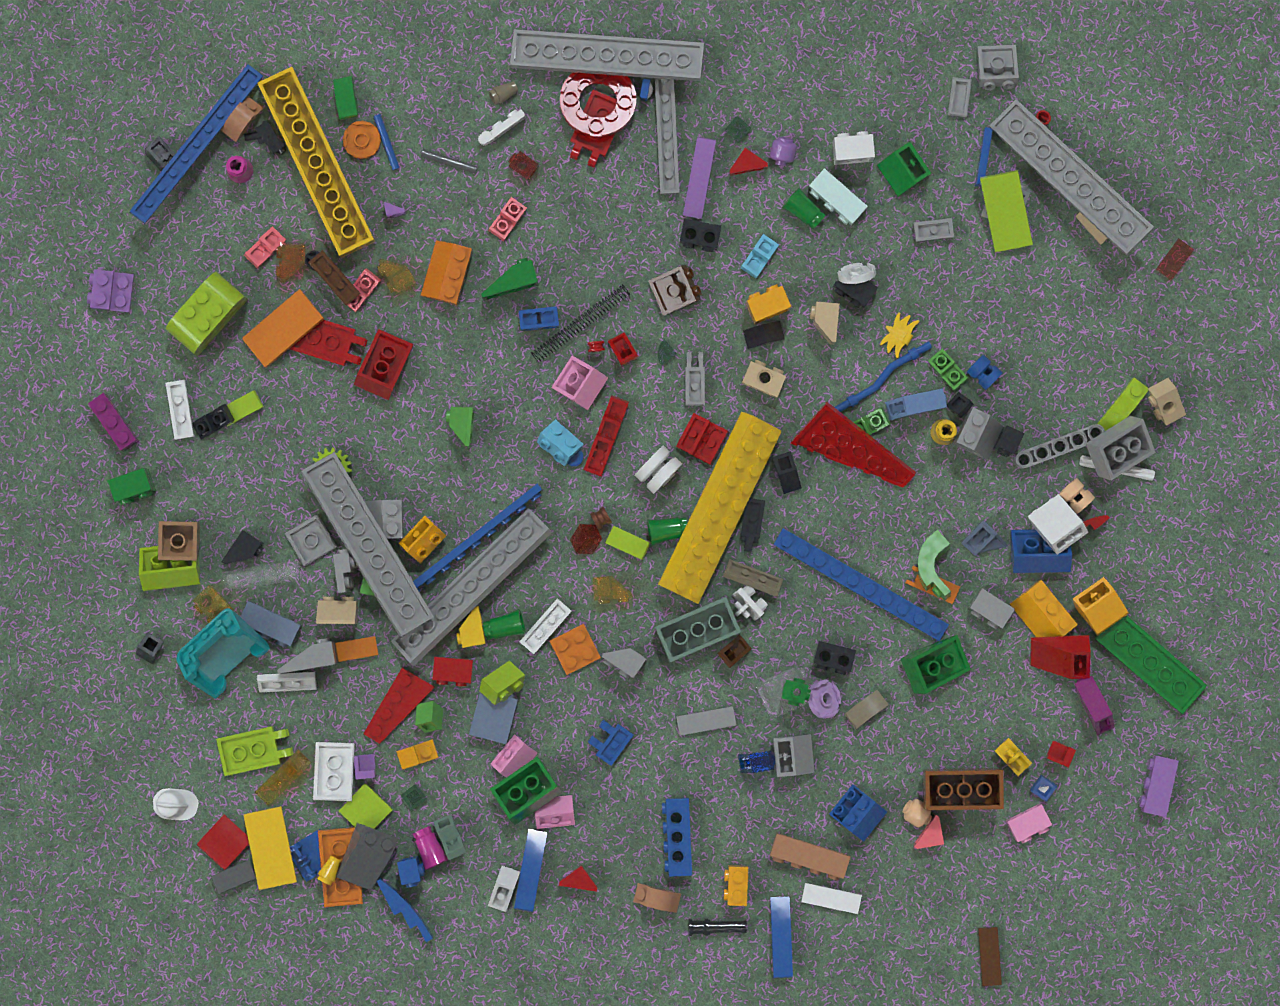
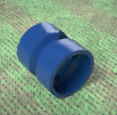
[966,354,1003,391]

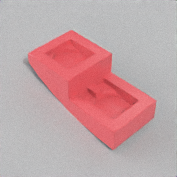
[244,226,286,269]

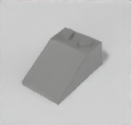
[277,638,338,674]

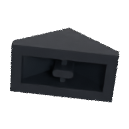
[743,321,785,349]

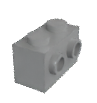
[968,588,1015,629]

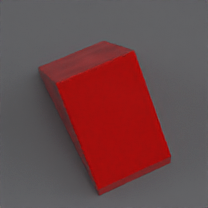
[729,148,768,176]
[608,332,639,367]
[559,865,598,892]

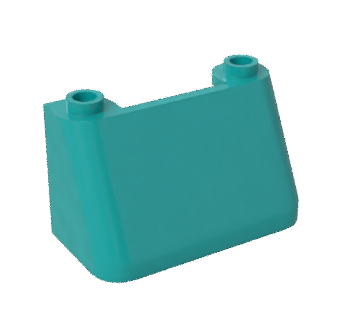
[176,608,270,699]

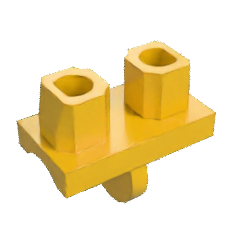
[994,738,1032,776]

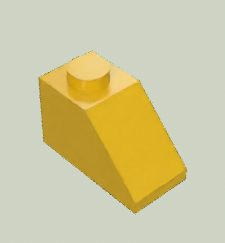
[456,606,486,648]

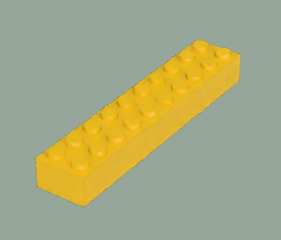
[258,67,375,258]
[658,412,782,604]

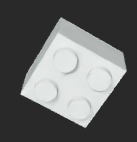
[832,131,875,165]

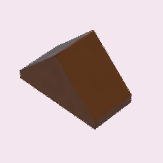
[717,634,752,668]

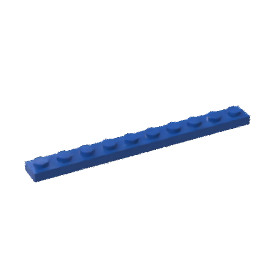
[130,64,263,224]
[413,483,542,592]
[773,528,949,641]

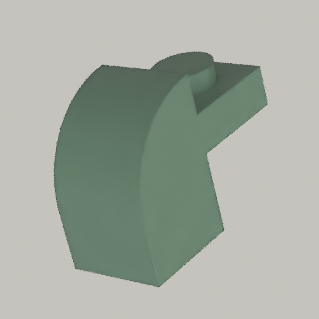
[434,814,466,860]

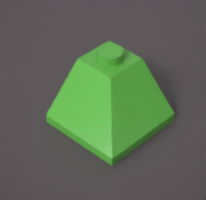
[446,407,475,448]

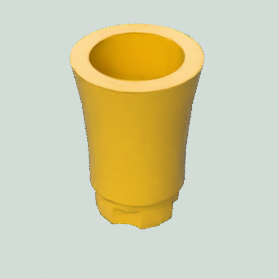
[931,419,957,445]

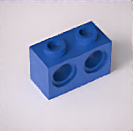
[519,306,559,331]

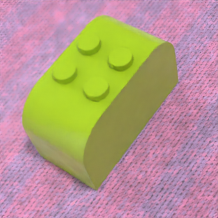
[165,272,248,356]

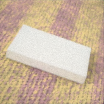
[313,742,355,801]

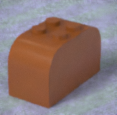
[923,768,1004,810]

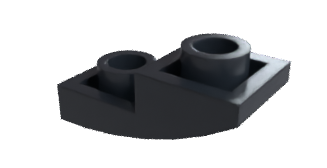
[192,404,235,440]

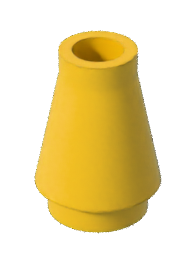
[317,855,341,886]

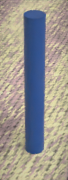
[374,114,400,171]

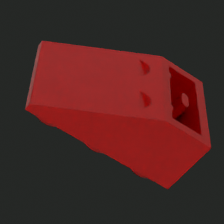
[1030,635,1091,679]

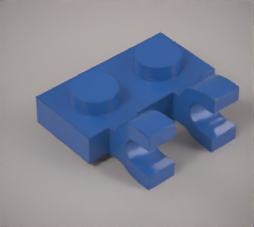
[588,720,634,766]

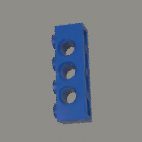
[662,797,692,877]

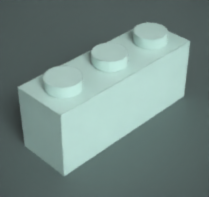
[808,168,868,225]

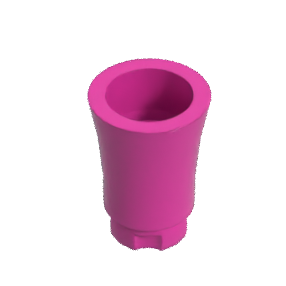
[226,156,253,183]
[413,826,448,871]

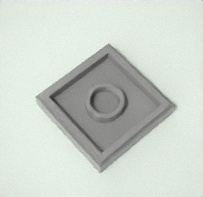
[285,514,337,567]

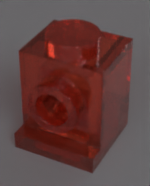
[508,151,539,182]

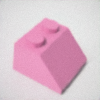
[551,356,608,410]

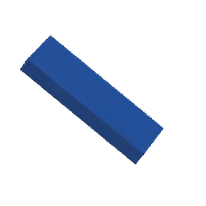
[975,127,993,187]

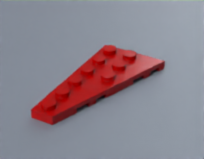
[790,402,916,488]

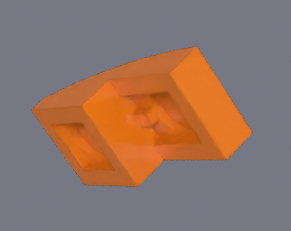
[335,636,378,662]

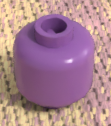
[770,137,797,166]

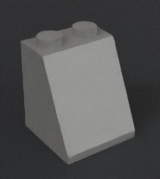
[953,407,1003,460]

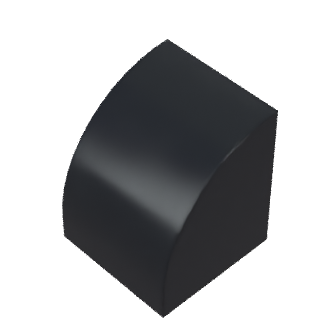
[136,632,164,664]

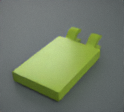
[216,726,294,776]

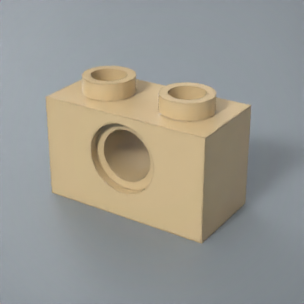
[742,360,786,398]
[1148,378,1186,425]

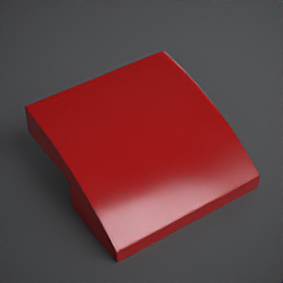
[676,413,730,466]
[196,814,249,870]

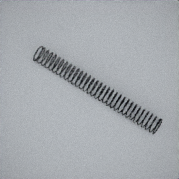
[531,284,630,363]

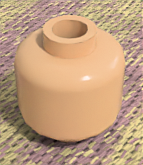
[902,799,932,828]

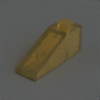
[255,750,311,805]

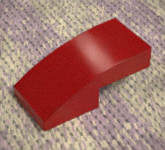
[1083,515,1110,530]

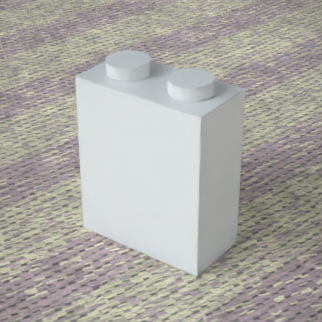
[1028,494,1088,555]

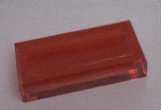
[1155,238,1194,281]

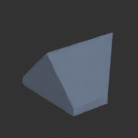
[961,521,1008,556]

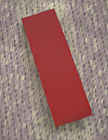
[583,395,629,476]

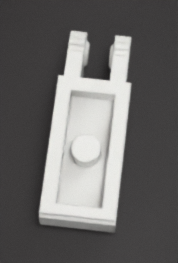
[478,109,526,146]

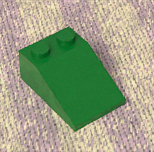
[481,258,539,301]
[900,635,971,694]

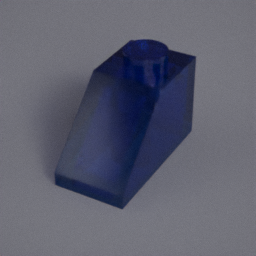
[738,750,775,773]

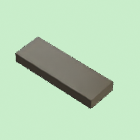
[723,559,783,597]

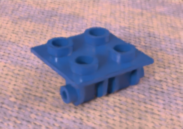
[290,829,321,882]

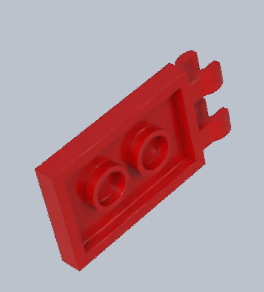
[570,89,617,168]
[290,320,368,366]

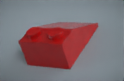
[354,329,413,400]

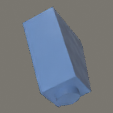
[885,389,947,421]

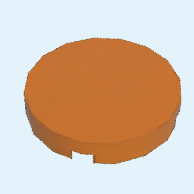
[343,121,381,159]

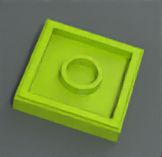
[339,783,393,829]

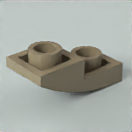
[844,690,889,729]

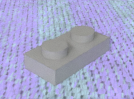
[913,218,954,242]

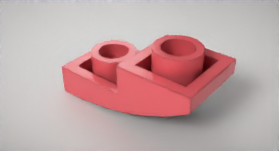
[488,197,527,241]
[347,268,381,312]

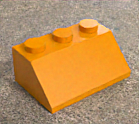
[1009,580,1078,637]

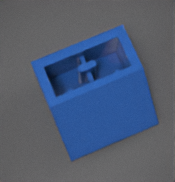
[829,784,887,842]

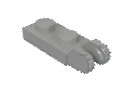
[685,352,705,406]

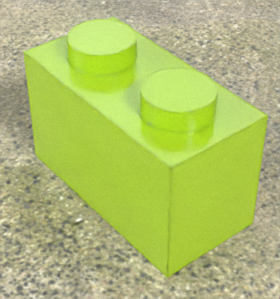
[479,660,525,705]

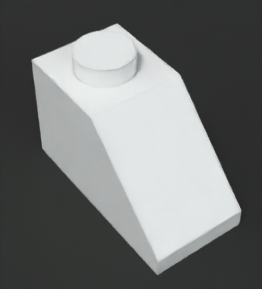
[488,866,520,912]

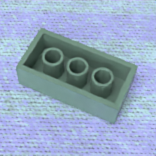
[655,597,741,662]

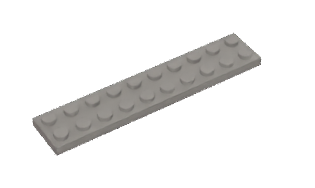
[510,29,704,81]
[989,99,1154,256]
[301,452,434,637]
[391,508,552,666]

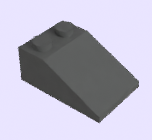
[336,823,398,890]

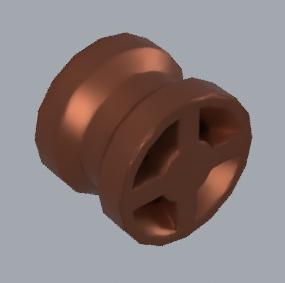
[590,506,612,530]

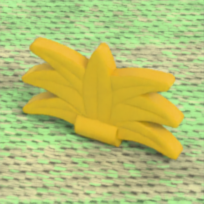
[880,312,920,359]

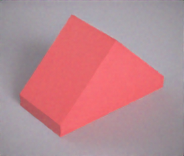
[913,814,944,849]

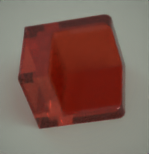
[570,524,602,554]

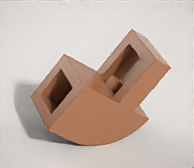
[221,96,263,142]
[633,883,681,913]

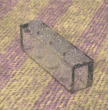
[222,561,303,591]

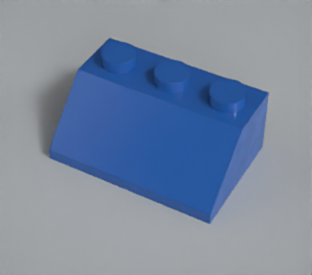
[1011,530,1072,573]

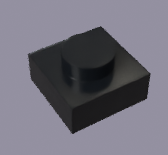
[947,392,974,418]

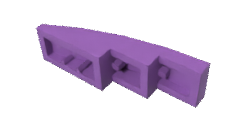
[683,137,716,219]

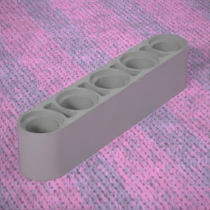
[1014,424,1105,469]

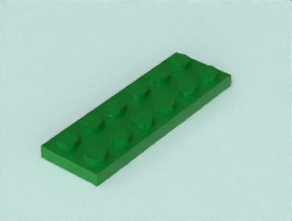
[1094,615,1208,714]

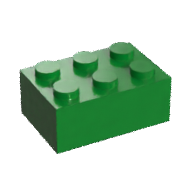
[490,756,563,825]

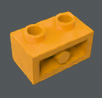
[399,516,446,564]
[724,865,748,906]

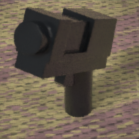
[244,121,286,155]

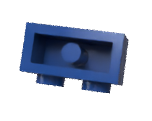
[397,856,425,887]

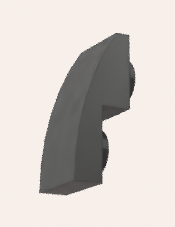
[211,861,256,894]

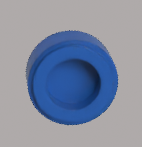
[568,450,583,466]

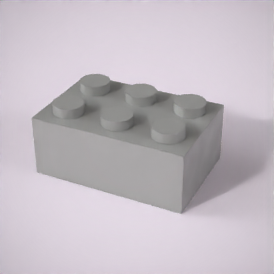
[1086,416,1156,480]

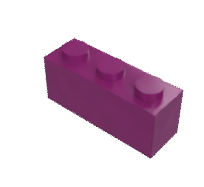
[88,393,139,452]

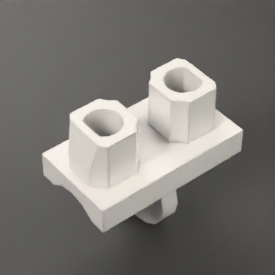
[732,586,768,621]

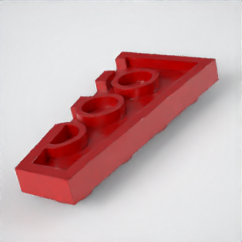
[363,667,435,744]

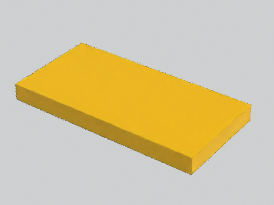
[243,806,297,890]

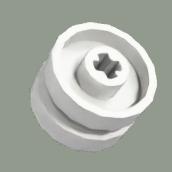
[634,446,682,494]

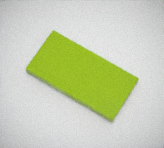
[980,170,1033,252]

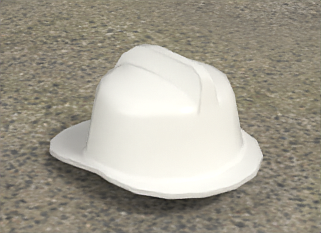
[153,788,199,820]

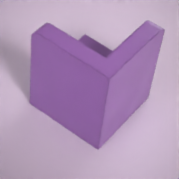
[354,754,376,779]

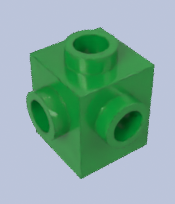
[781,677,811,707]

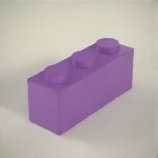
[1139,755,1179,817]

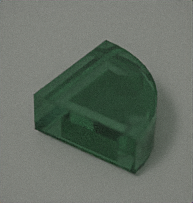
[658,339,676,366]

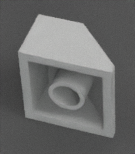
[365,500,404,539]

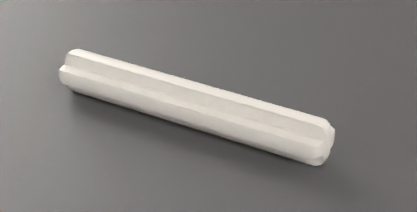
[1079,455,1155,481]

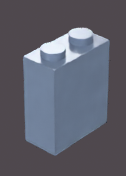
[469,692,518,744]

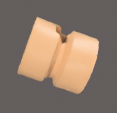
[1059,478,1095,514]

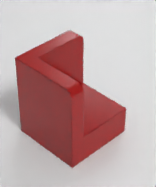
[1045,741,1076,768]

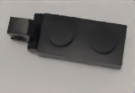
[740,498,765,552]

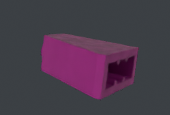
[1075,676,1115,736]

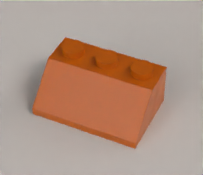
[421,240,473,306]

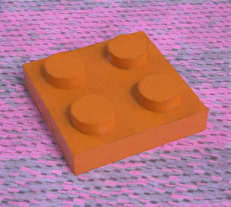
[550,624,601,675]

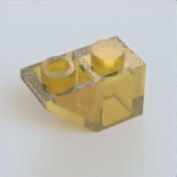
[377,259,417,295]
[593,576,633,604]

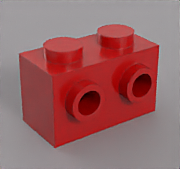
[432,657,474,687]

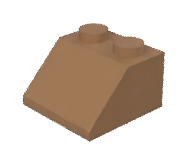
[158,521,200,561]

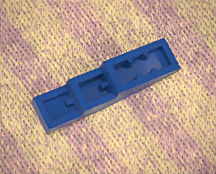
[514,829,547,912]
[377,878,433,942]
[770,897,793,978]

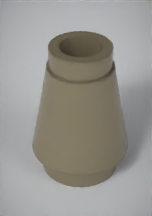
[489,81,518,105]

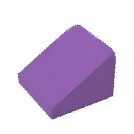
[384,202,406,218]

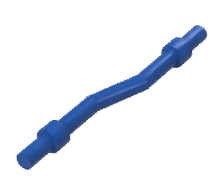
[835,341,932,412]

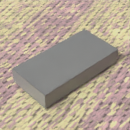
[948,77,972,118]

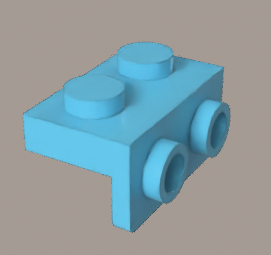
[537,419,584,466]

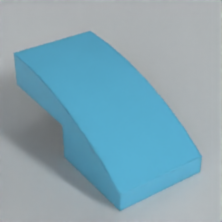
[741,234,779,278]

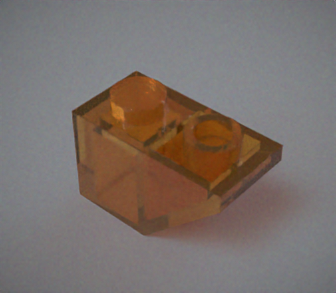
[276,242,305,283]

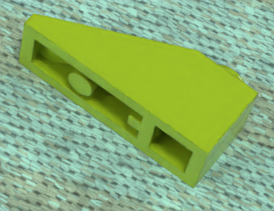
[1097,378,1149,431]

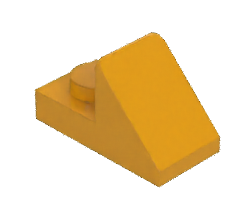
[396,739,439,769]

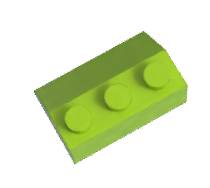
[139,546,200,591]

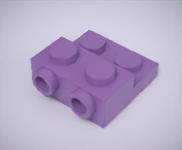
[87,269,134,313]

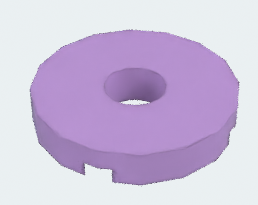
[808,680,841,719]

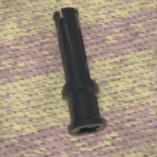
[688,919,747,936]

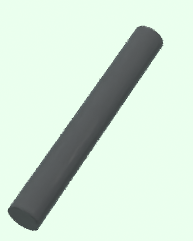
[421,150,478,174]

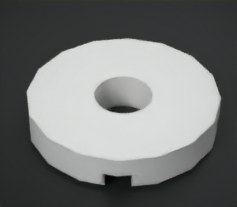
[837,263,876,284]

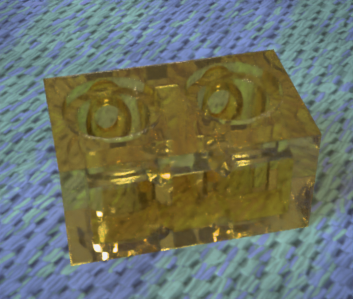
[192,585,237,623]

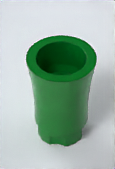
[782,187,825,229]
[647,517,687,546]
[483,609,526,640]

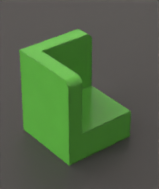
[415,701,443,733]

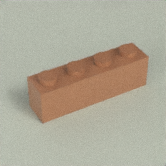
[769,833,850,881]

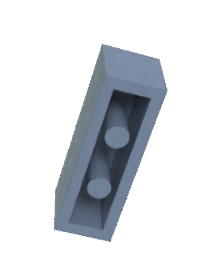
[241,601,302,648]

